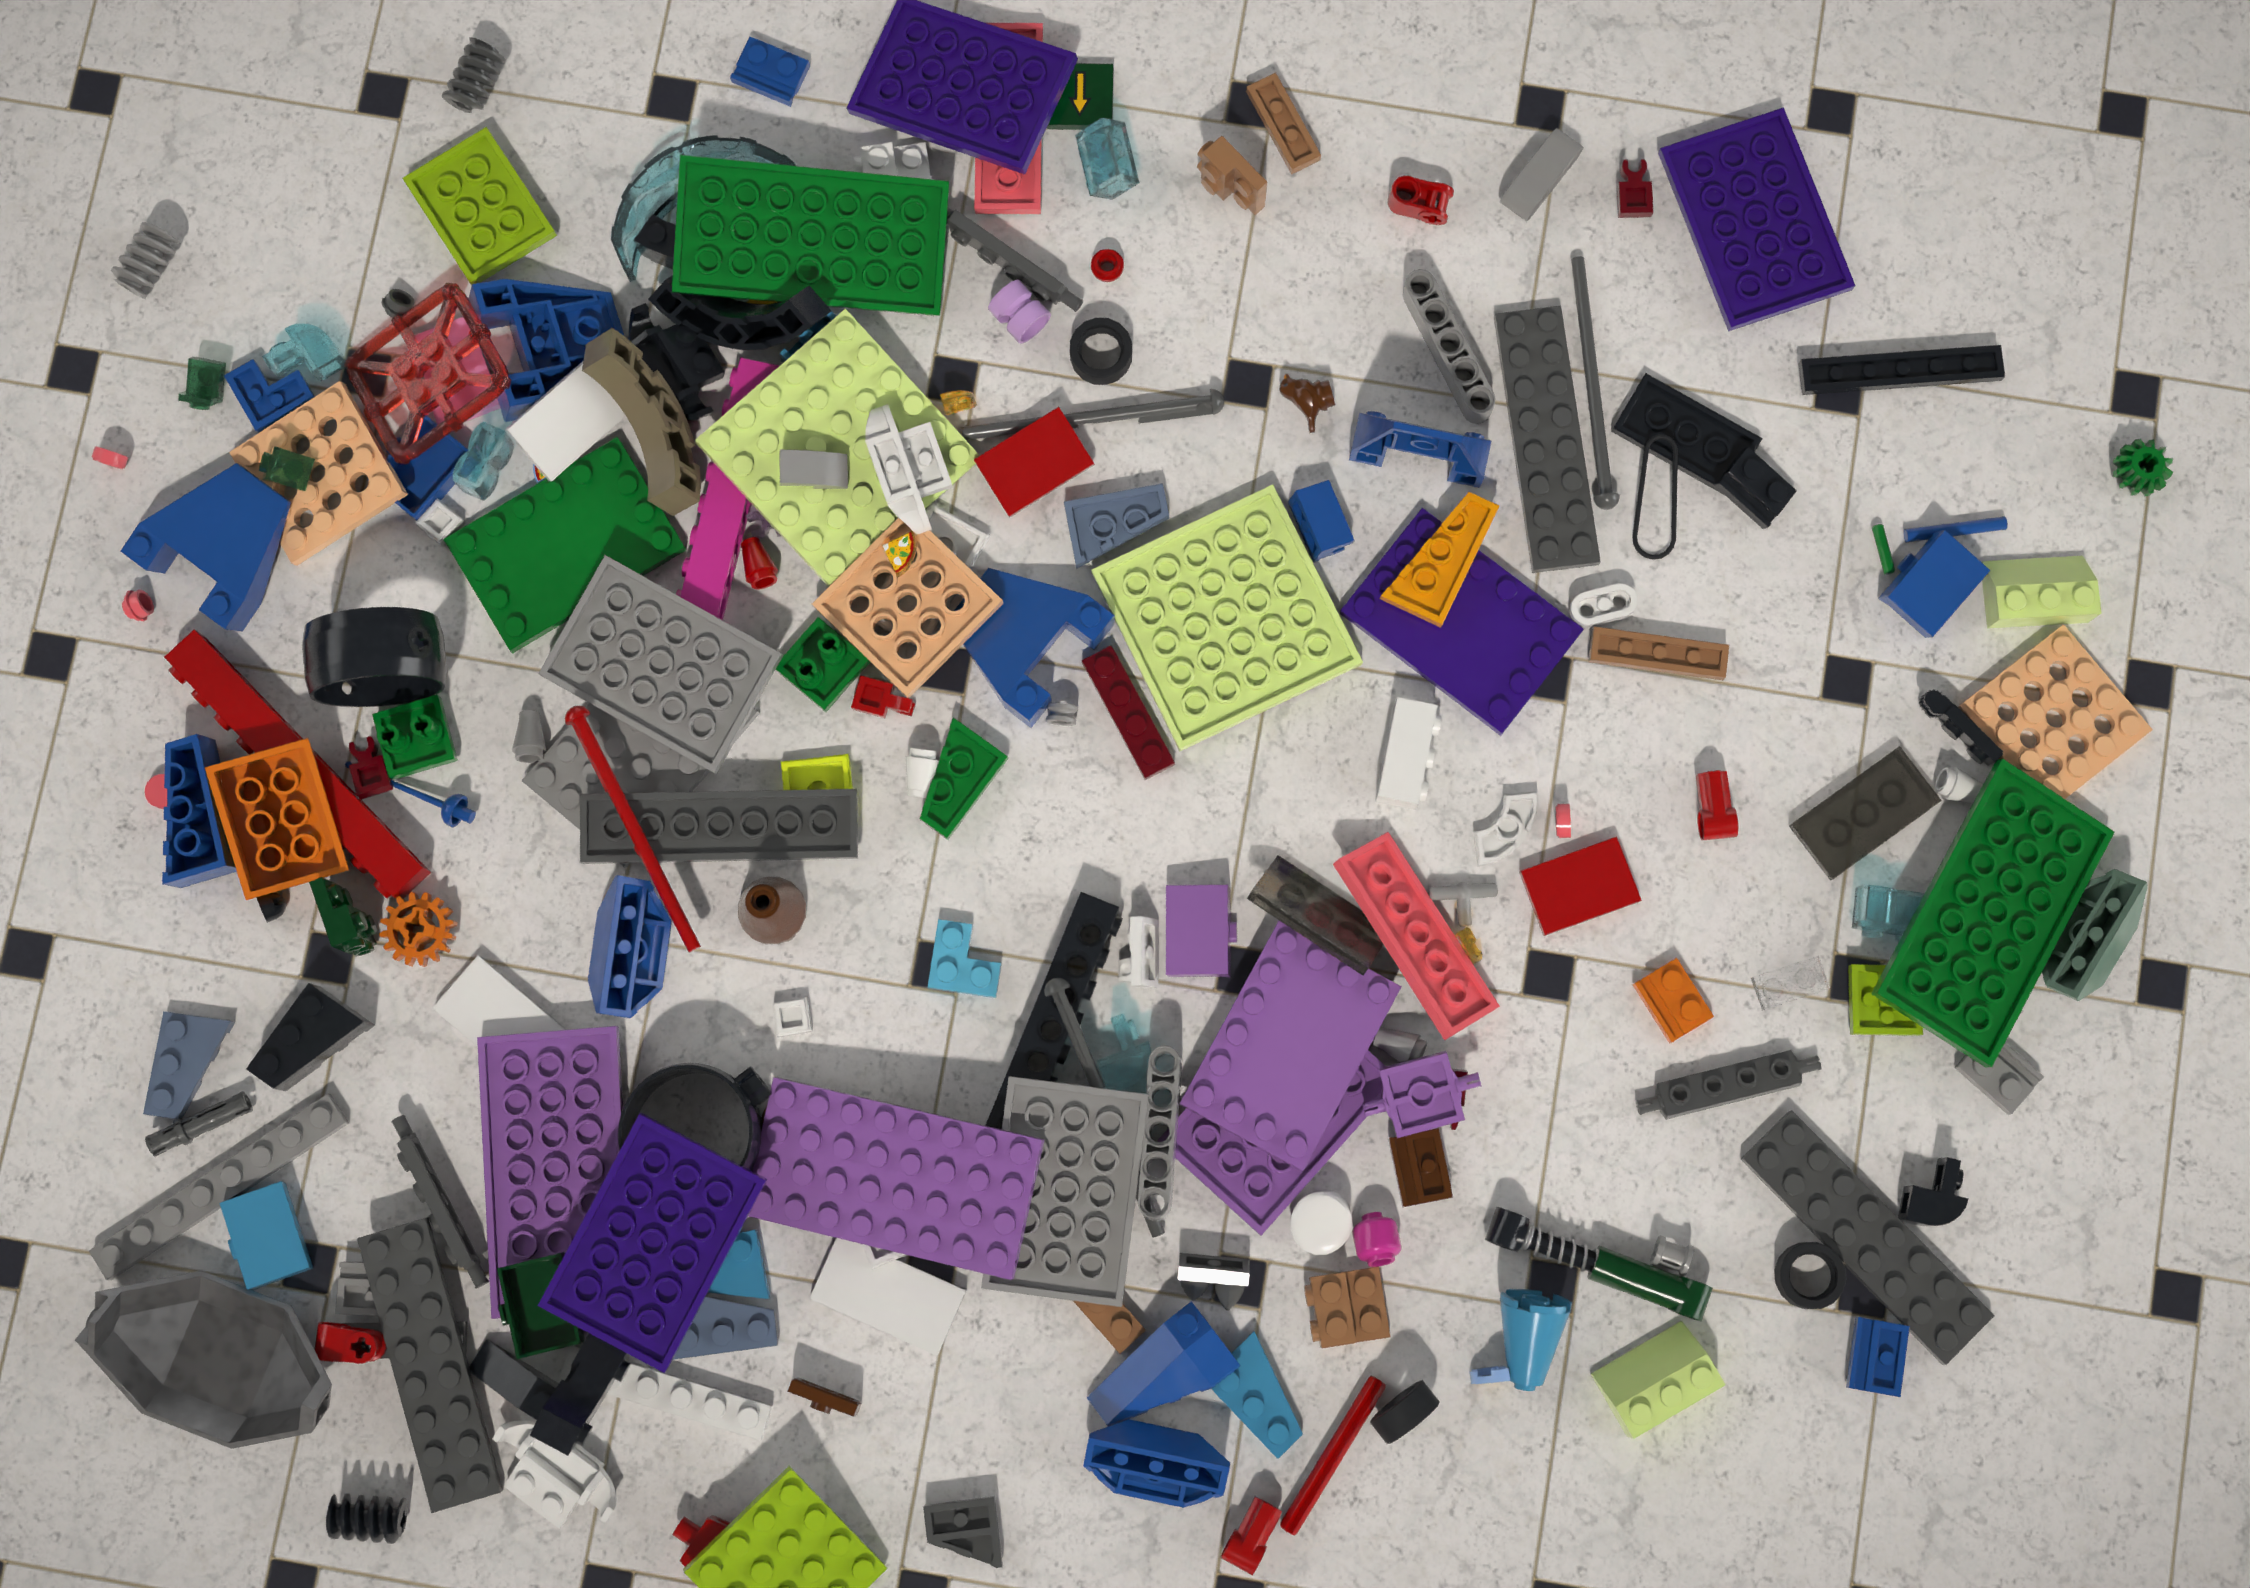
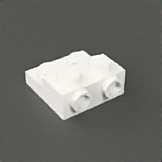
[855,142,932,179]

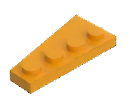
[1380,492,1499,628]

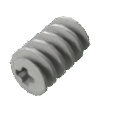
[111,222,181,299]

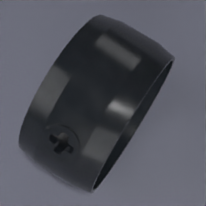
[302,607,447,707]
[618,1063,772,1171]

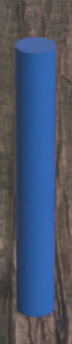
[1904,516,2008,543]

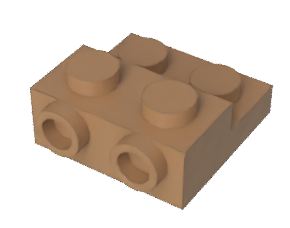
[1197,136,1267,215]
[1304,1267,1391,1348]

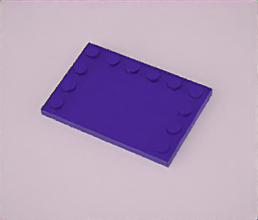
[846,0,1078,175]
[1658,107,1856,332]
[1339,508,1584,736]
[538,1113,768,1373]

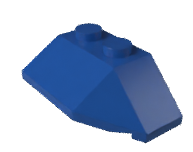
[588,875,672,1018]
[1083,1419,1230,1508]

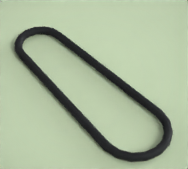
[1632,434,1678,560]

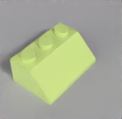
[1982,556,2102,629]
[1591,1321,1725,1439]

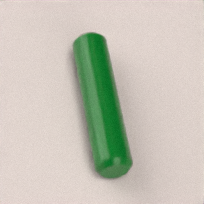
[1872,524,1895,575]

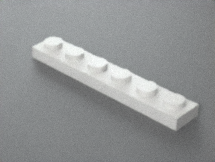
[559,1345,773,1441]

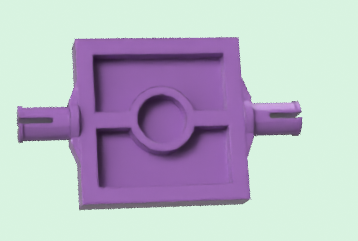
[1362,1051,1482,1138]

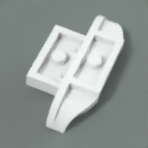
[865,404,953,535]
[492,1420,617,1529]

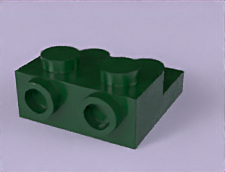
[309,877,377,957]

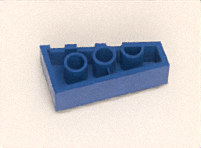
[162,734,237,888]

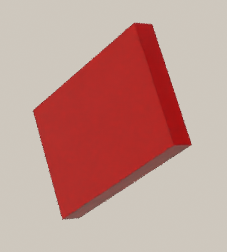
[974,407,1095,518]
[1519,837,1642,936]

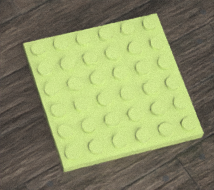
[695,308,980,587]
[1091,485,1363,752]

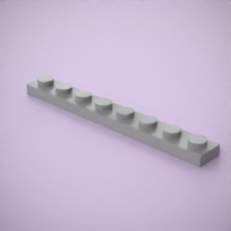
[89,1094,349,1280]

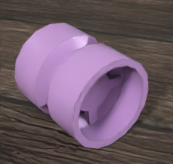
[988,280,1051,344]

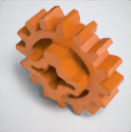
[379,892,457,967]

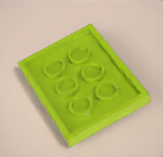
[402,127,557,285]

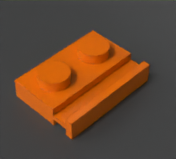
[1632,958,1714,1044]

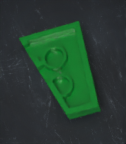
[919,717,1009,840]

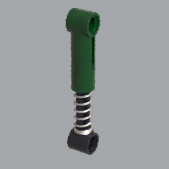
[1485,1207,1713,1322]

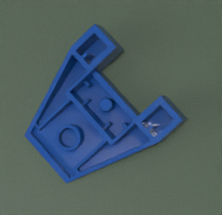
[468,279,624,422]
[1349,411,1492,488]
[120,463,291,632]
[954,568,1115,728]

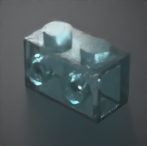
[1075,118,1140,200]

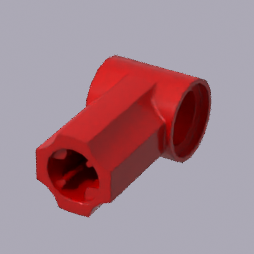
[1696,770,1739,840]
[1221,1496,1282,1575]

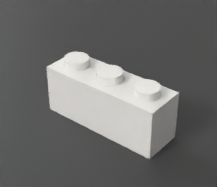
[1375,697,1442,810]

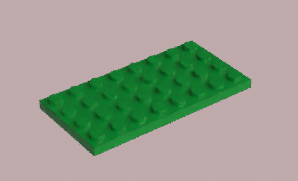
[672,155,949,316]
[1871,758,2115,1068]

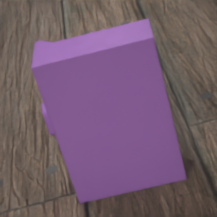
[1166,885,1237,977]

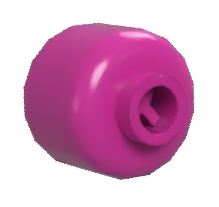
[1352,1212,1402,1267]

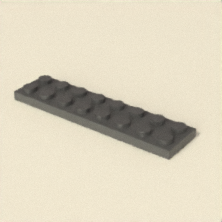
[1494,306,1601,573]
[580,789,858,864]
[1741,1110,1995,1365]
[357,1217,503,1513]

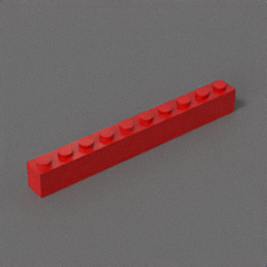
[164,629,431,899]

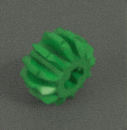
[2112,438,2173,496]

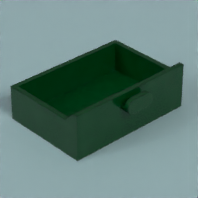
[497,1252,585,1359]

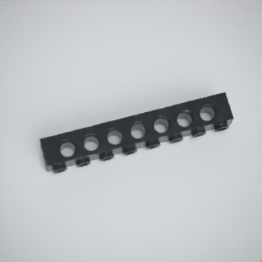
[985,892,1123,1129]

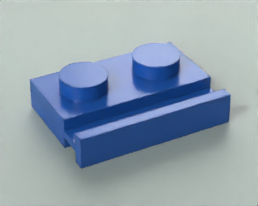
[730,37,810,107]
[1846,1317,1910,1397]

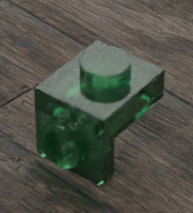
[178,356,226,410]
[258,446,315,492]

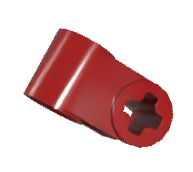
[1387,175,1454,225]
[314,1322,387,1364]

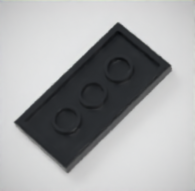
[1611,373,1763,495]

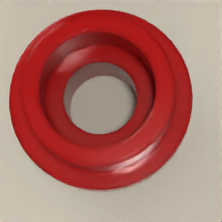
[1091,249,1124,282]

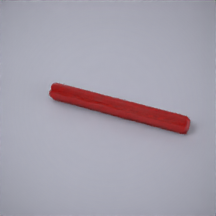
[1280,1376,1386,1535]

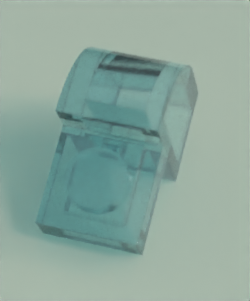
[262,324,349,382]
[1097,1014,1151,1091]

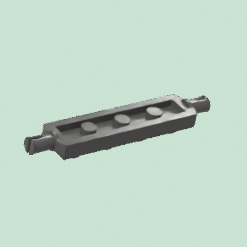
[946,208,1083,312]
[1636,1050,1821,1120]
[391,1115,489,1289]

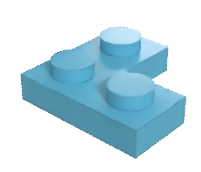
[928,919,1002,998]

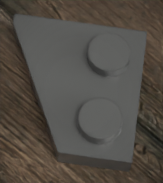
[923,1496,1003,1568]

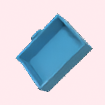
[220,1181,313,1291]

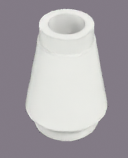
[906,748,939,798]
[1935,767,1983,804]

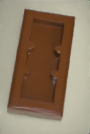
[787,1377,862,1417]

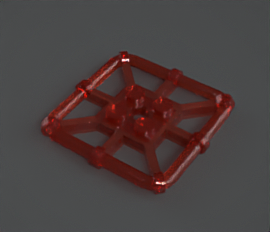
[344,282,512,464]

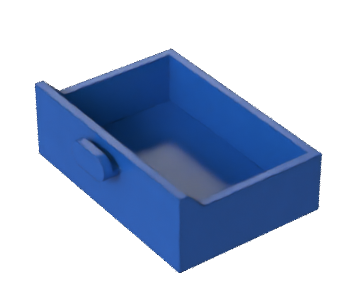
[368,414,477,521]
[1878,530,1990,638]

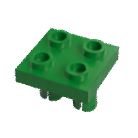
[775,617,870,712]
[372,695,458,780]

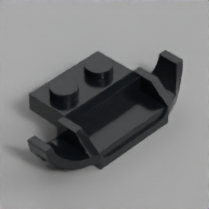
[628,303,725,420]

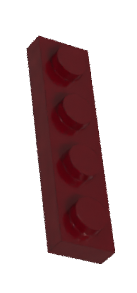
[1082,645,1175,780]

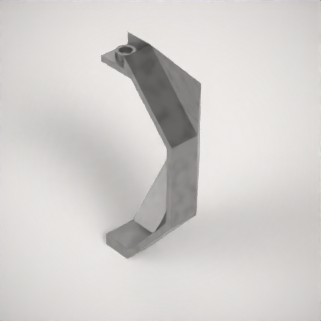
[75,1271,332,1449]

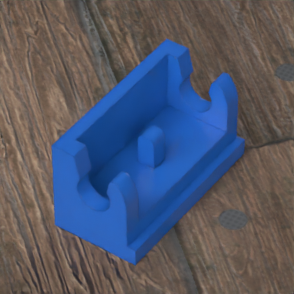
[1288,480,1355,562]

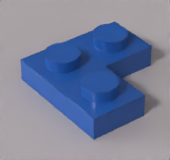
[224,359,315,433]

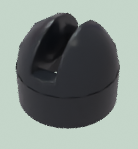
[257,893,286,923]

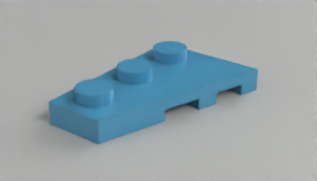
[708,1230,770,1299]
[1212,1331,1303,1459]

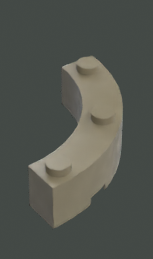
[582,328,701,516]

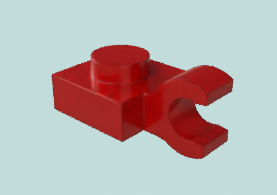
[851,675,915,719]

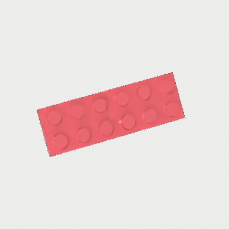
[974,23,1043,214]
[1333,832,1500,1040]

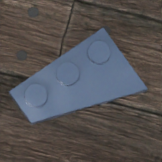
[1064,483,1169,569]
[143,1011,235,1119]
[673,1296,778,1360]

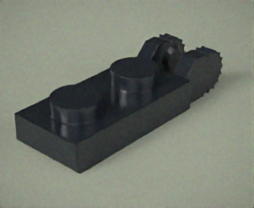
[1919,689,2003,766]

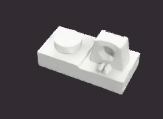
[1118,916,1159,989]

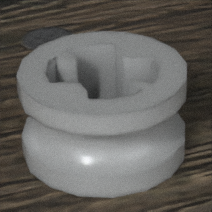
[1046,703,1078,726]

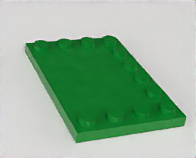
[443,437,686,654]

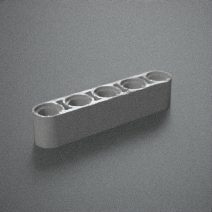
[1403,269,1496,424]
[1138,1045,1182,1221]

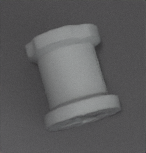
[1650,1235,1694,1277]

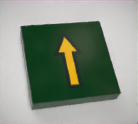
[1047,63,1114,130]

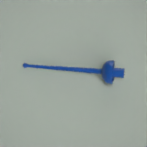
[345,761,476,827]

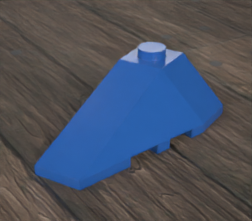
[1087,1301,1241,1426]

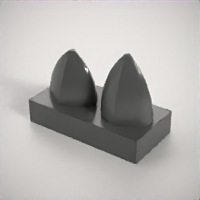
[1178,1253,1250,1311]

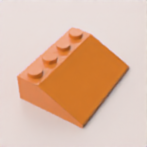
[205,738,349,900]

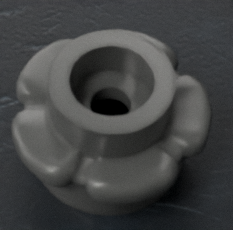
[381,289,414,320]

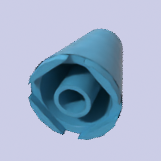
[1500,1289,1572,1391]

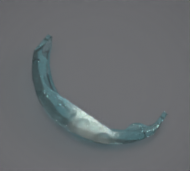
[611,135,796,282]

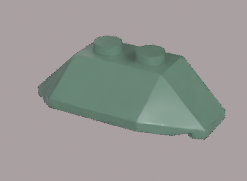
[2042,869,2148,1001]

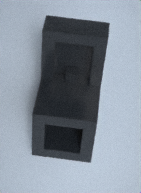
[1898,1157,1969,1226]

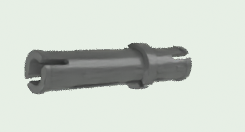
[145,1091,253,1157]

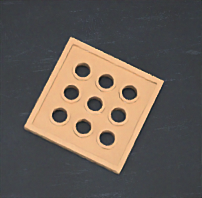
[229,381,408,566]
[812,518,1004,698]
[1958,624,2153,799]

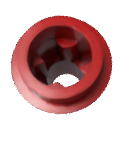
[740,537,778,590]

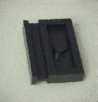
[1714,447,1797,529]

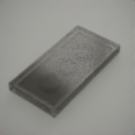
[1789,746,1942,881]
[1247,855,1384,976]

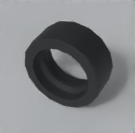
[1069,318,1132,385]
[1774,1242,1846,1309]
[1370,1380,1440,1444]

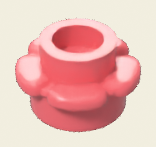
[122,589,154,621]

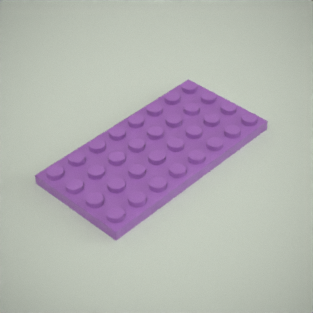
[477,1026,623,1319]
[749,1077,1045,1280]

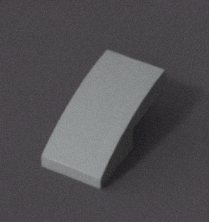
[779,449,848,489]

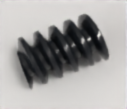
[326,1493,407,1544]

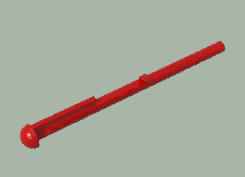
[565,706,701,953]

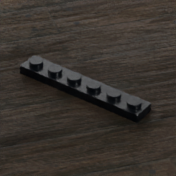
[1798,345,2005,395]

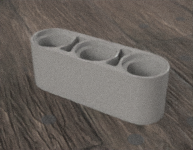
[1500,128,1584,221]

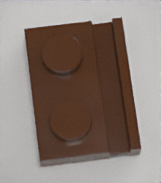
[1388,1128,1453,1207]

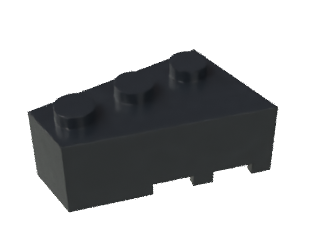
[246,983,375,1091]

